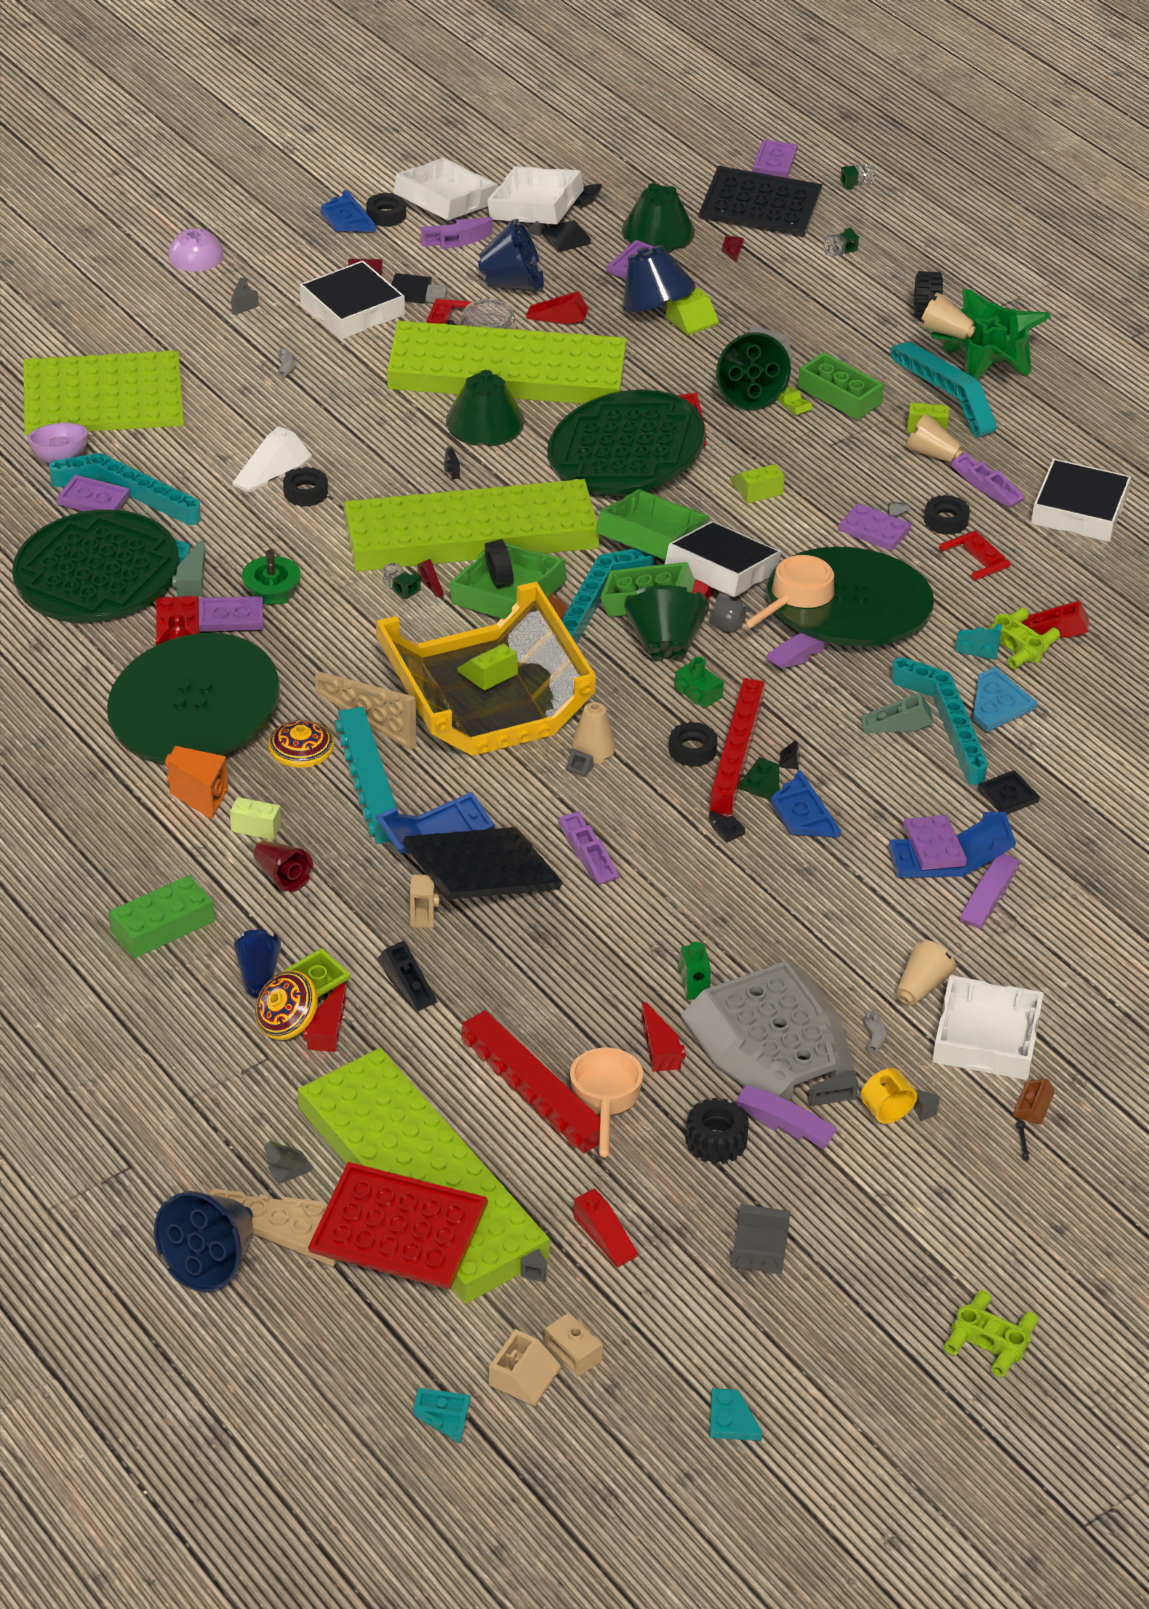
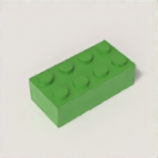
[798,352,884,420]
[600,562,695,617]
[108,875,215,958]

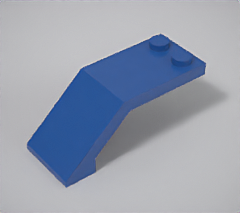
[376,792,495,854]
[888,812,1016,877]

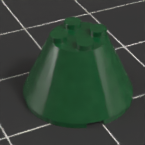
[622,183,695,253]
[716,332,791,410]
[446,370,524,446]
[624,585,709,662]

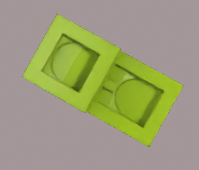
[777,386,812,415]

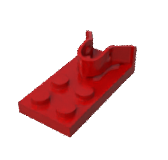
[155,596,199,645]

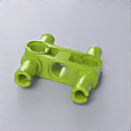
[988,607,1060,669]
[944,1290,1039,1377]

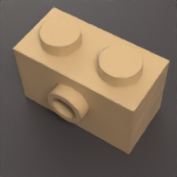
[410,875,439,928]
[544,1313,603,1377]

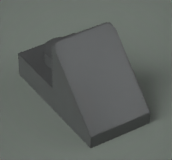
[231,278,258,315]
[264,1141,313,1184]

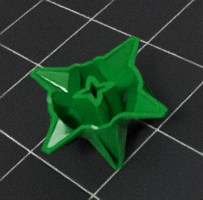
[931,289,1051,380]

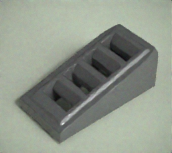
[808,1071,858,1106]

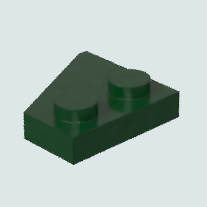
[739,757,780,801]

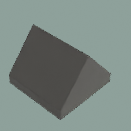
[527,221,547,236]
[565,749,594,777]
[913,1089,940,1122]
[521,1249,547,1282]

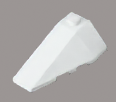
[233,426,312,492]

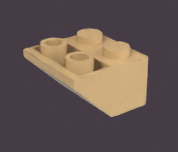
[489,1329,561,1406]

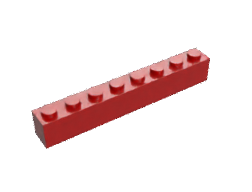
[710,678,765,815]
[461,1010,600,1154]

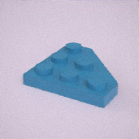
[973,667,1037,732]

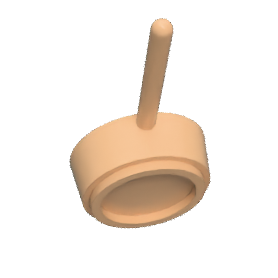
[746,555,834,628]
[570,1048,643,1157]

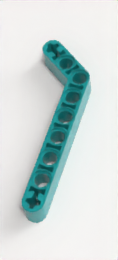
[890,341,997,438]
[49,453,201,525]
[554,548,654,657]
[891,657,988,785]

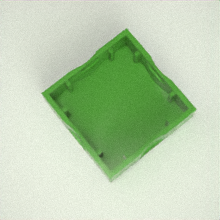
[596,489,710,560]
[449,540,567,619]

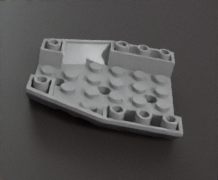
[681,961,856,1100]

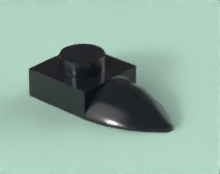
[574,184,602,207]
[444,446,460,480]
[709,811,745,843]

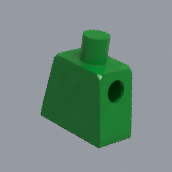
[678,942,711,1000]

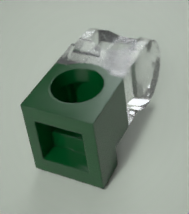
[840,164,875,190]
[824,227,859,256]
[383,563,421,600]

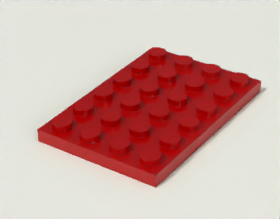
[308,1162,488,1290]

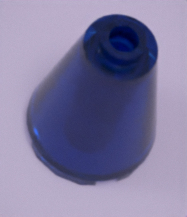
[234,930,281,998]

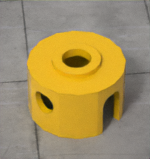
[860,1068,918,1124]

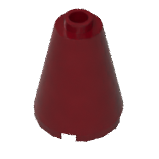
[253,840,313,892]

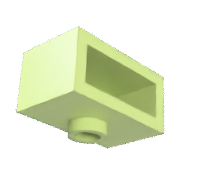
[230,797,281,840]

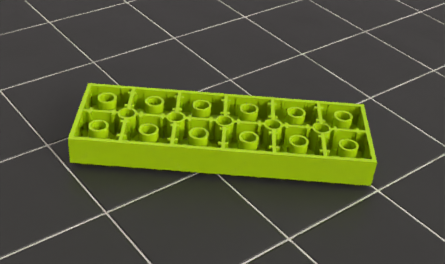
[387,321,626,404]
[344,479,599,571]
[298,1047,550,1304]

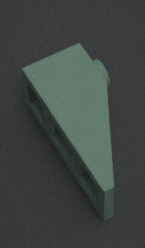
[173,541,205,597]
[861,692,933,733]

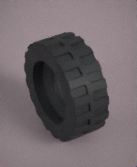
[366,193,406,227]
[283,467,328,507]
[924,495,970,535]
[485,539,514,588]
[669,722,718,767]

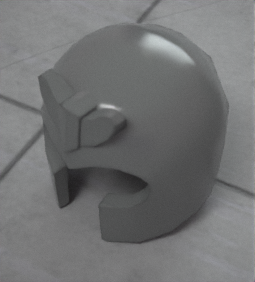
[709,593,750,632]

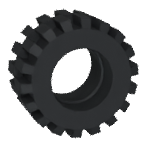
[914,271,943,319]
[686,1098,749,1164]

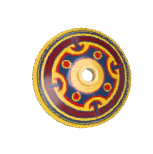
[268,720,334,768]
[255,970,318,1040]

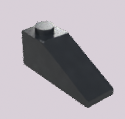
[378,940,438,1012]

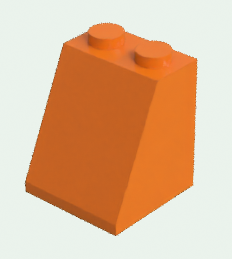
[165,746,228,819]

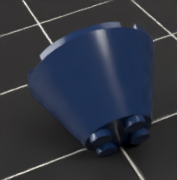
[478,218,544,291]
[623,245,696,312]
[154,1191,253,1292]

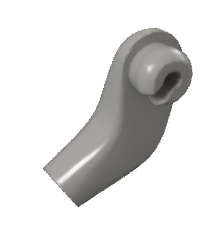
[278,348,295,378]
[864,1011,887,1054]

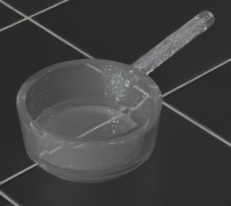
[460,299,516,329]

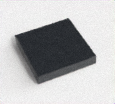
[542,220,591,252]
[391,273,432,304]
[977,770,1040,815]

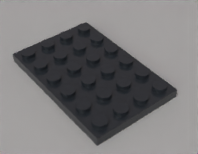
[699,166,822,236]
[402,827,563,900]

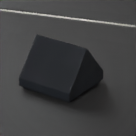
[779,740,800,769]

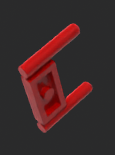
[426,299,476,324]
[939,530,1011,581]

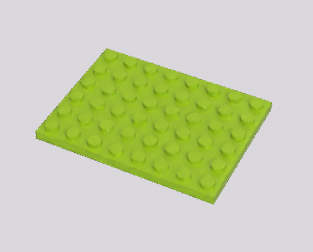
[23,350,184,435]

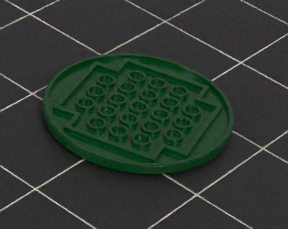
[548,389,705,495]
[12,510,179,622]
[767,547,934,646]
[107,633,280,764]

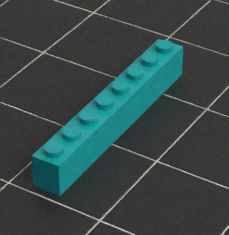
[335,706,399,844]

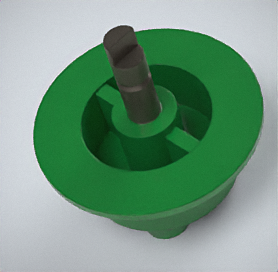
[242,549,301,604]

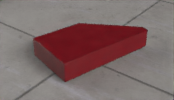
[722,235,744,262]
[348,259,383,275]
[417,559,444,597]

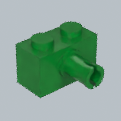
[674,656,724,709]

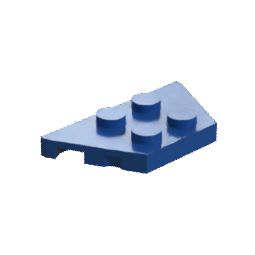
[321,190,376,232]
[770,771,841,837]

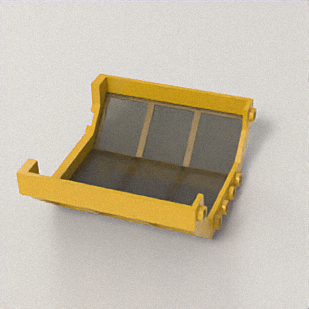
[376,581,596,756]

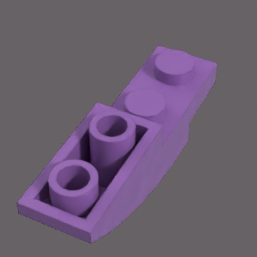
[421,217,493,249]

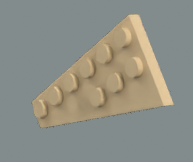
[315,672,416,750]
[209,1189,338,1267]

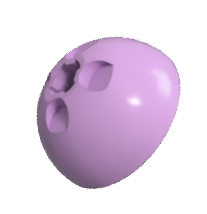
[168,228,223,272]
[28,423,88,463]

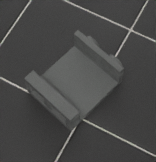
[731,1204,791,1274]

